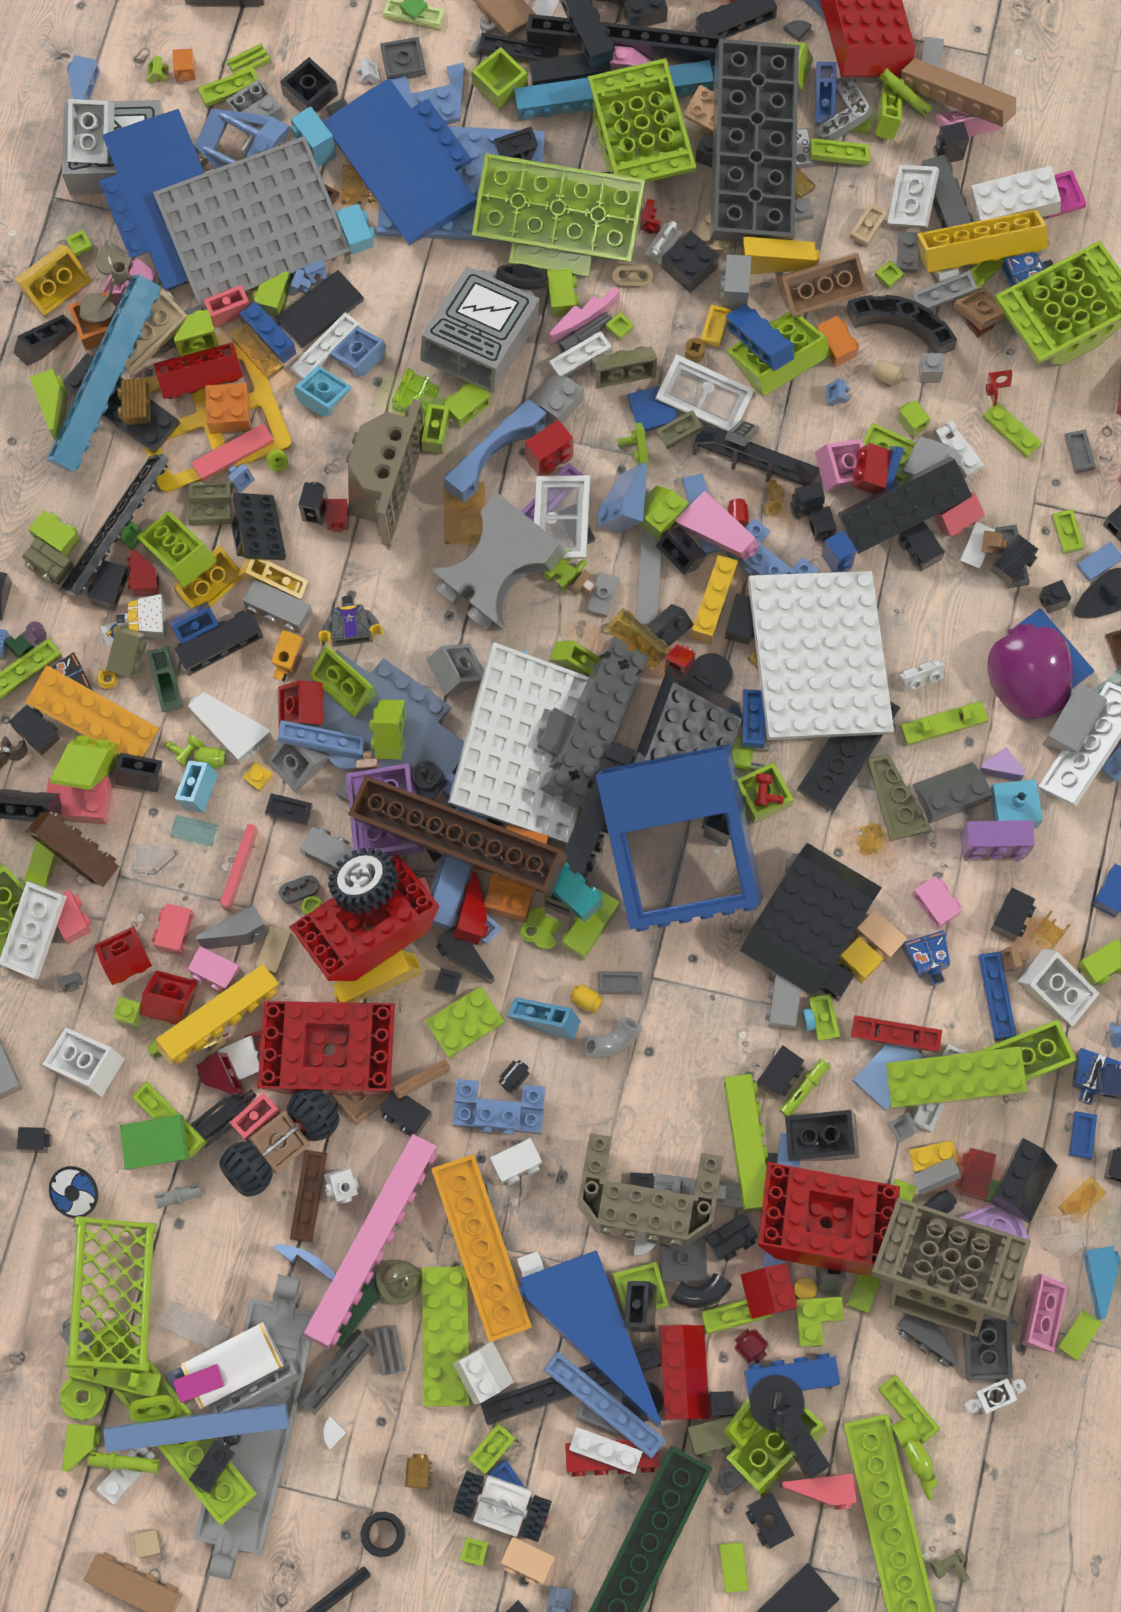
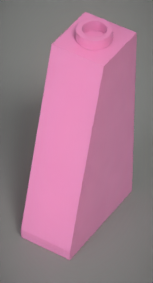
[675,491,760,560]

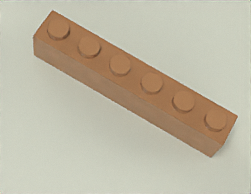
[901,58,1017,127]

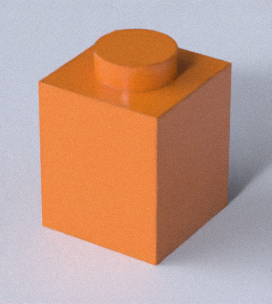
[173,49,196,82]

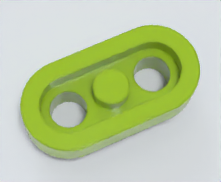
[129,1395,175,1423]

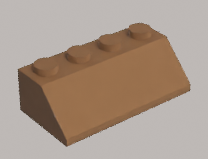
[776,253,869,317]

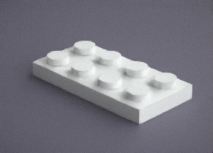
[0,881,67,979]

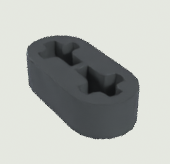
[279,875,320,904]

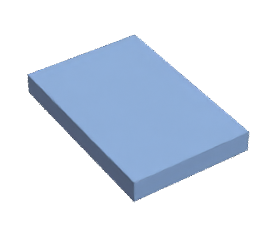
[852,1044,925,1111]

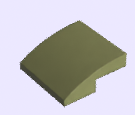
[188,481,231,525]

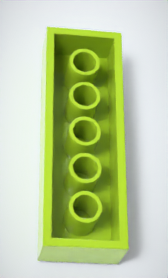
[886,1046,1028,1109]

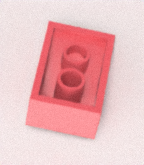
[46,776,113,825]
[779,1474,857,1510]

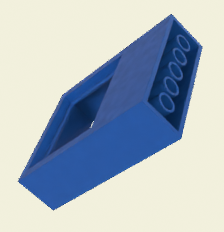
[596,744,763,932]

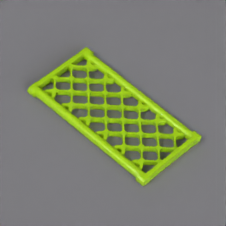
[65,1216,156,1373]

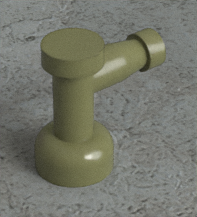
[930,1548,970,1583]

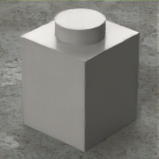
[919,353,943,383]

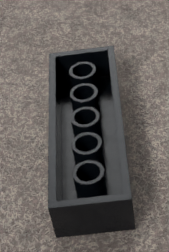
[837,456,972,554]

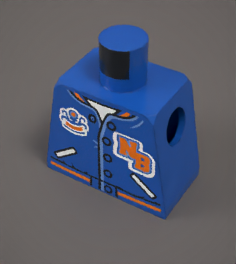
[1002,253,1053,287]
[902,930,950,986]

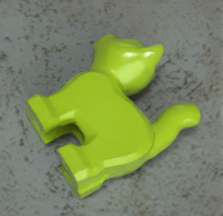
[543,548,587,593]

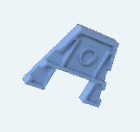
[390,63,465,125]

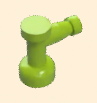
[166,734,204,766]

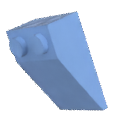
[598,463,647,533]

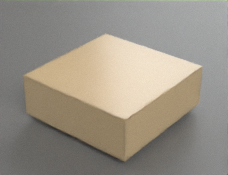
[133,1529,161,1558]

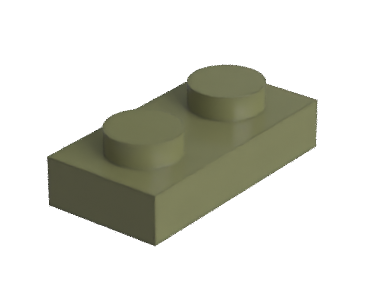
[656,410,703,449]

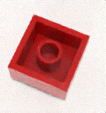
[525,420,573,476]

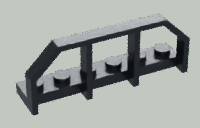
[693,425,819,486]

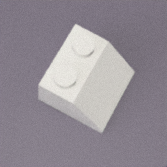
[453,1341,514,1405]

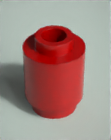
[727,498,749,527]

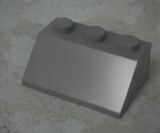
[912,762,992,824]

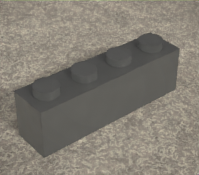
[921,154,973,228]

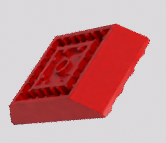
[289,854,439,981]
[257,1001,396,1096]
[758,1162,900,1276]

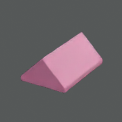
[936,110,1002,137]
[1019,1274,1068,1352]

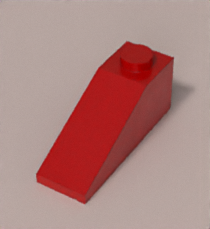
[452,872,489,945]

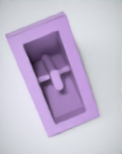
[979,748,1025,781]

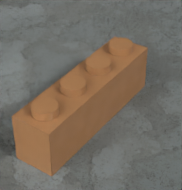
[83,1552,183,1612]

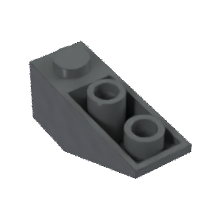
[896,1313,958,1368]

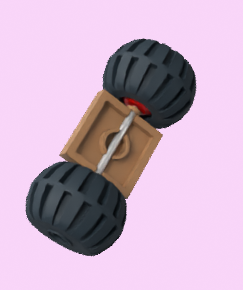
[219,1090,340,1197]

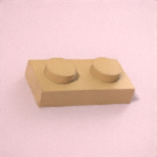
[849,203,888,247]

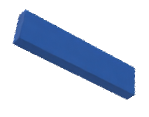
[978,952,1017,1041]

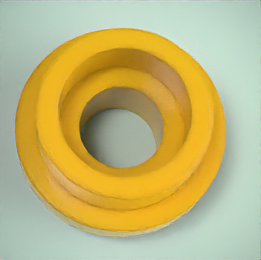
[97,668,119,689]

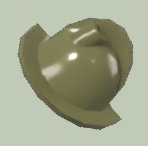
[375,1260,422,1305]

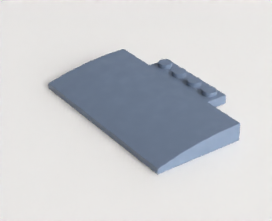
[313,650,464,801]

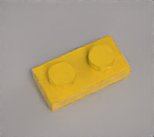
[909,1140,959,1173]

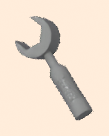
[469,16,497,58]

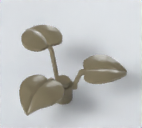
[80,240,176,323]

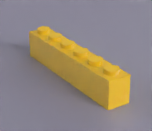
[155,964,279,1066]

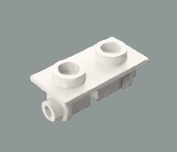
[644,221,682,264]
[899,660,944,693]

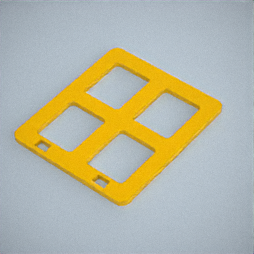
[143,343,292,493]

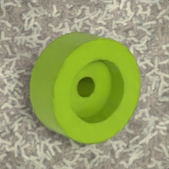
[266,449,288,472]

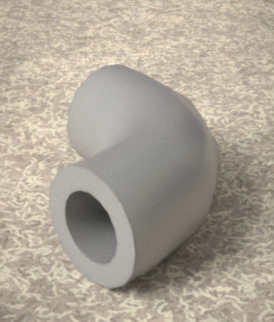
[584,1017,642,1058]

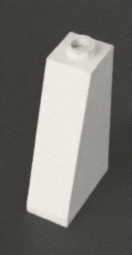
[188,692,272,766]

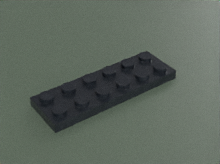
[63,353,180,454]
[797,701,901,813]

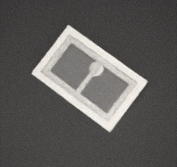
[655,354,754,432]
[534,475,590,559]

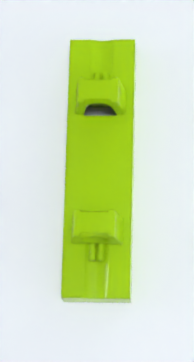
[900,701,988,746]
[67,1355,163,1397]

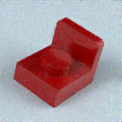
[640,198,661,234]

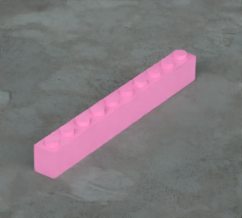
[304,1134,438,1350]

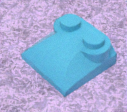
[294,365,352,416]

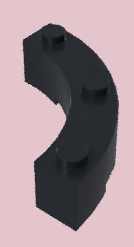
[846,295,957,354]

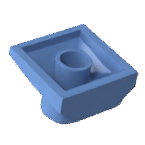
[329,326,386,376]

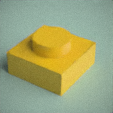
[242,761,273,792]

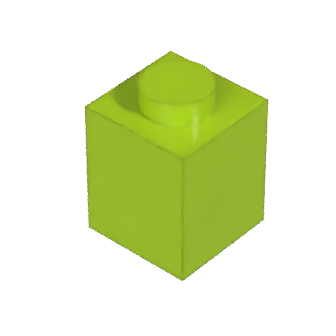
[897,400,931,438]
[112,997,142,1029]

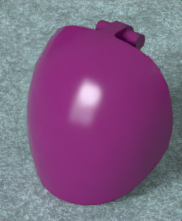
[987,623,1073,719]

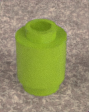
[194,746,226,769]

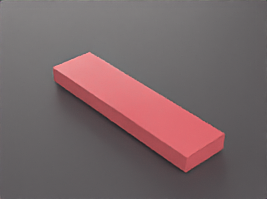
[191,423,274,482]
[220,823,258,911]

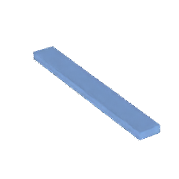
[103,1403,290,1452]

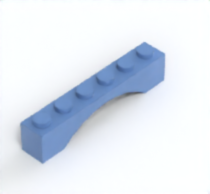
[444,399,547,503]

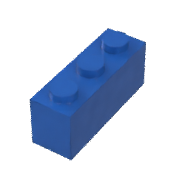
[239,301,297,366]

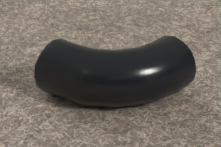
[670,1273,732,1309]

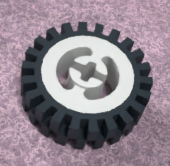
[328,847,399,914]

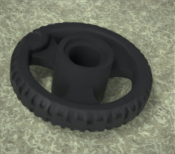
[496,264,549,289]

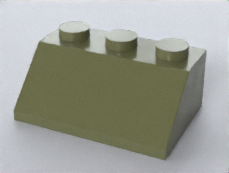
[591,346,657,389]

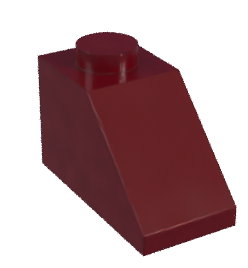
[196,1053,245,1094]

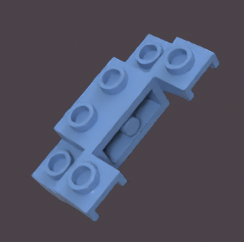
[726,518,818,577]
[453,1079,545,1135]

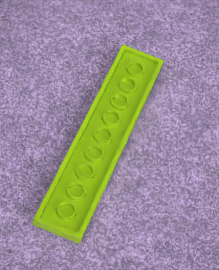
[84,1317,258,1526]
[843,1414,936,1612]

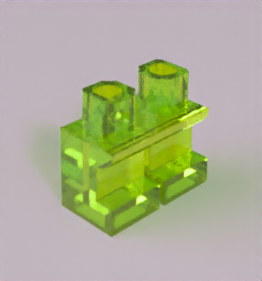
[392,368,439,415]

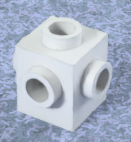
[324,1168,359,1204]

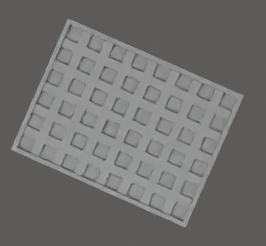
[153,136,350,307]

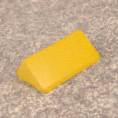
[173,545,243,609]

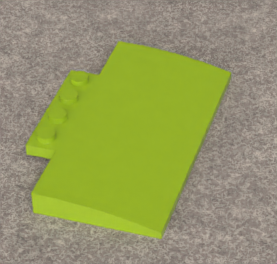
[472,153,645,277]

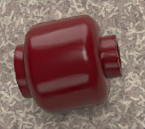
[734,1328,768,1363]

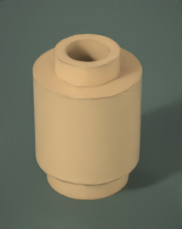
[872,360,904,386]

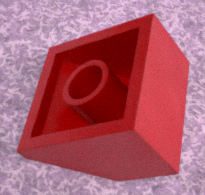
[278,680,324,728]
[95,926,152,985]
[140,970,198,1025]
[740,1262,798,1319]

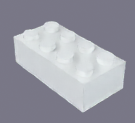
[972,166,1061,221]

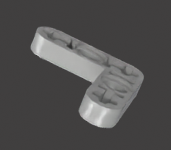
[817,77,872,141]

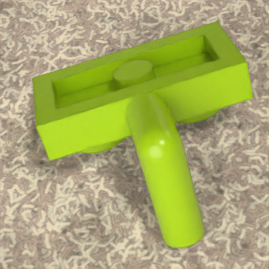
[617,422,649,468]

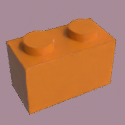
[816,315,859,367]

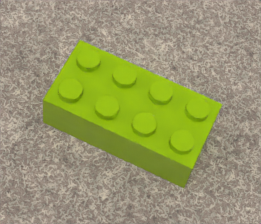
[136,511,217,587]
[977,1019,1077,1082]

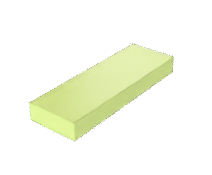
[383,0,445,30]

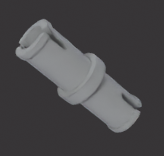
[155,1183,202,1209]

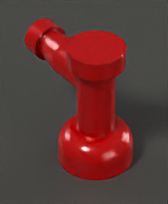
[754,773,784,807]

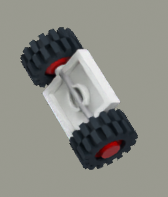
[453,1471,552,1542]

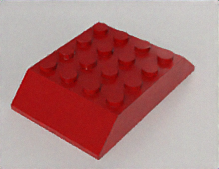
[820,0,915,78]

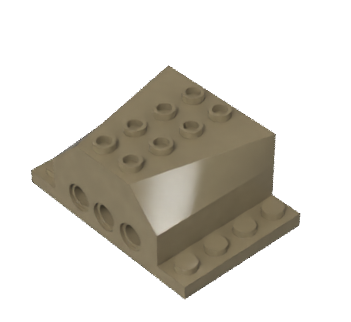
[346,398,425,546]
[871,1198,1031,1337]

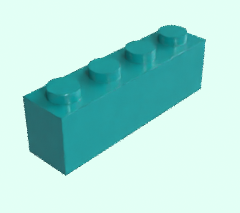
[545,843,603,923]

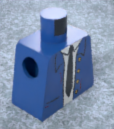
[1072,1048,1121,1105]

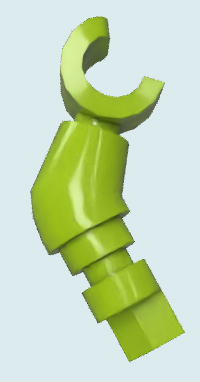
[891,1418,938,1500]

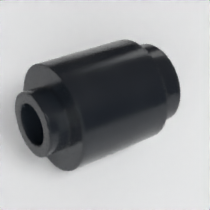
[498,1060,530,1093]
[923,1189,957,1214]

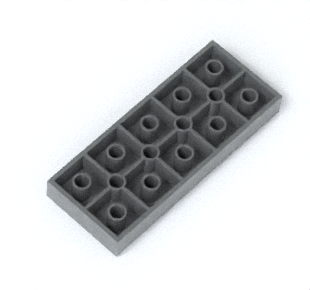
[710,39,799,242]

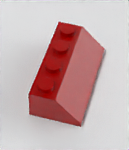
[154,342,243,399]
[659,1325,710,1421]

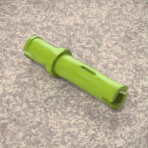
[879,68,932,117]
[778,1058,831,1116]
[88,1451,160,1474]

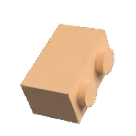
[855,909,908,962]
[501,1537,555,1586]

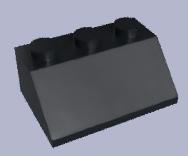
[989,1138,1058,1224]

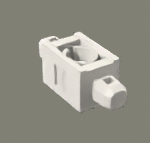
[964,1378,1026,1415]

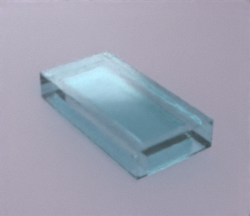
[170,815,218,847]

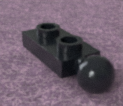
[189,1434,242,1493]

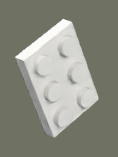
[887,165,939,228]

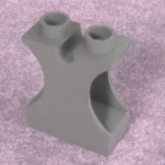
[432,492,567,630]

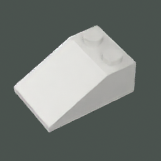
[67,99,114,164]
[1017,948,1100,1027]
[42,1027,125,1097]

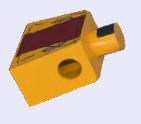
[271,630,309,682]

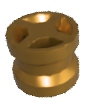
[684,338,705,363]

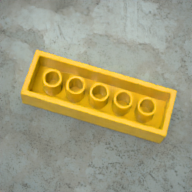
[917,209,1048,273]

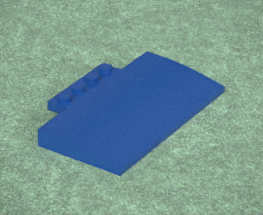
[323,78,477,245]
[99,109,204,291]

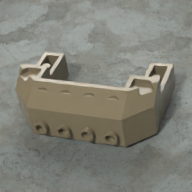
[577,1133,723,1248]

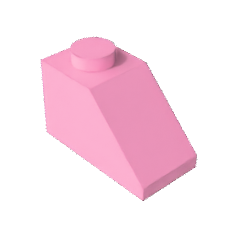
[610,46,651,71]

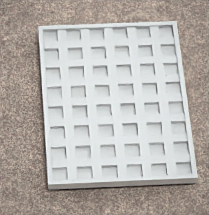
[748,571,894,740]
[448,642,589,845]

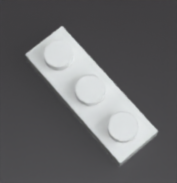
[549,331,612,377]
[569,1427,643,1474]

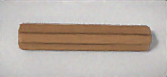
[393,1060,451,1098]

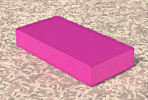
[173,1364,225,1403]

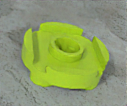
[60,1376,107,1421]

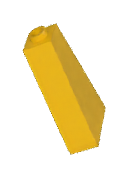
[741,237,820,274]
[333,950,424,1003]

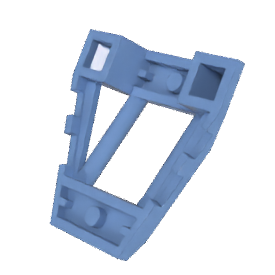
[195,109,291,169]

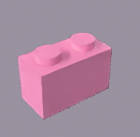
[912,876,962,930]
[187,946,241,993]

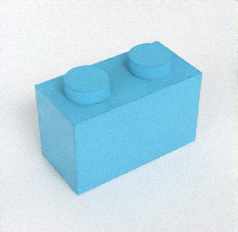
[336,204,376,255]
[175,760,218,813]

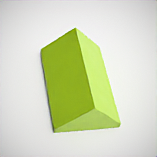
[309,645,378,717]

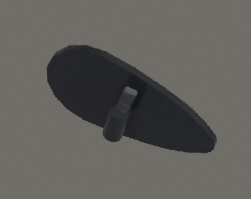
[1074,568,1121,619]
[687,653,732,693]

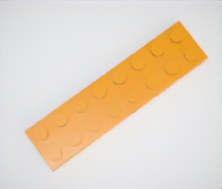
[431,1154,532,1342]

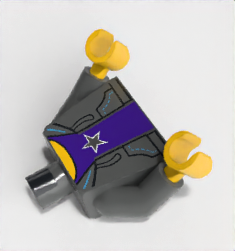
[318,595,384,647]

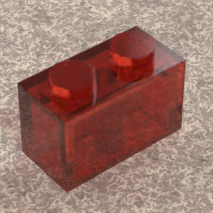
[955,1148,997,1201]

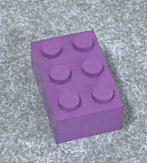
[961,820,1035,861]

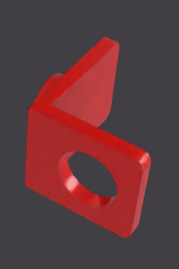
[986,370,1013,406]

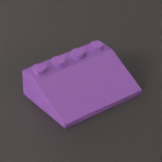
[346,763,424,856]

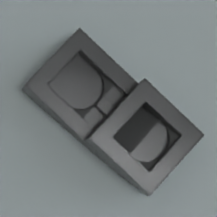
[537,707,573,757]

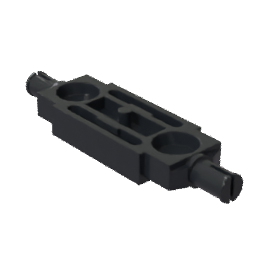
[191,1088,257,1150]

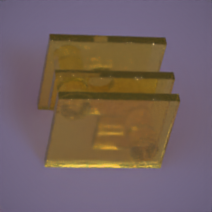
[1029,910,1071,950]

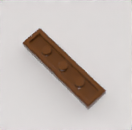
[290,1150,328,1243]

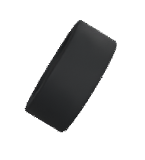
[360,1511,405,1557]

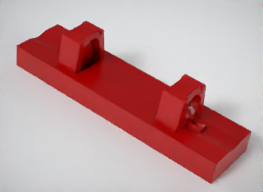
[851,1015,942,1053]

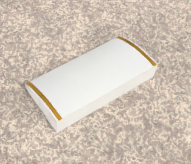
[181,1322,284,1409]

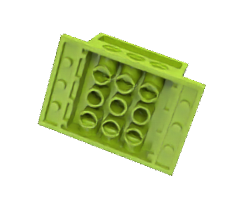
[588,58,696,183]
[994,240,1121,364]

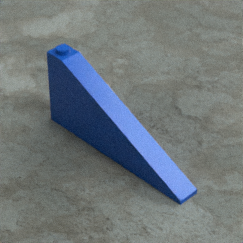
[518,1250,661,1428]

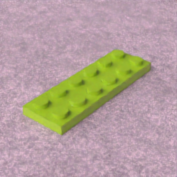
[422,1266,470,1407]

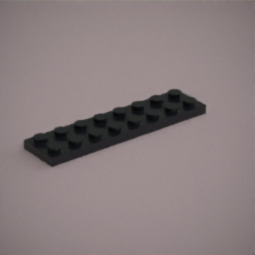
[58,454,169,596]

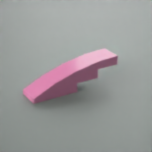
[549,287,620,345]

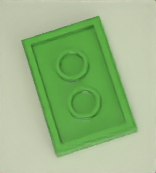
[120,1115,188,1170]

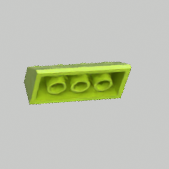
[726,1406,827,1497]

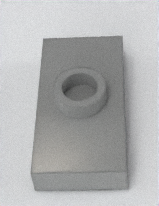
[587,572,619,618]

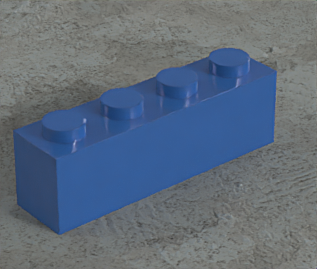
[726,303,794,371]
[744,1353,840,1399]

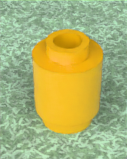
[569,984,604,1014]

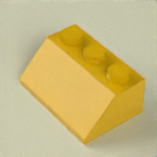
[14,244,92,316]

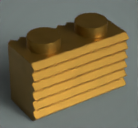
[118,378,151,425]
[405,1453,432,1489]

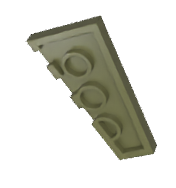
[867,754,932,841]

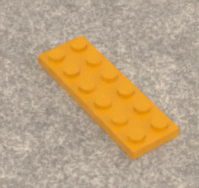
[26,665,160,757]

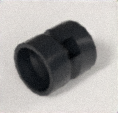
[412,761,445,792]

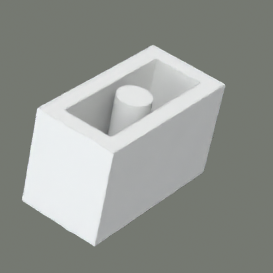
[490,1138,542,1186]

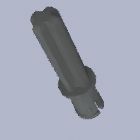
[558,312,612,353]

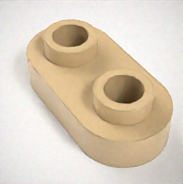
[612,264,653,286]

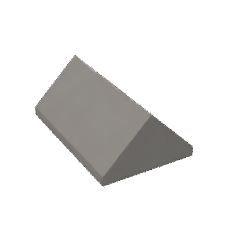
[1043,683,1107,753]

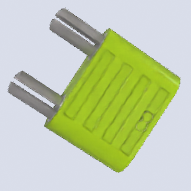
[732,734,770,771]

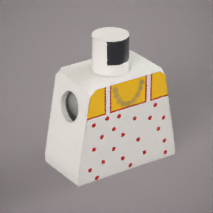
[116,594,166,639]

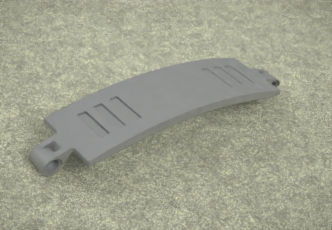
[193,1274,315,1580]

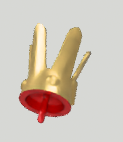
[202,1033,229,1059]

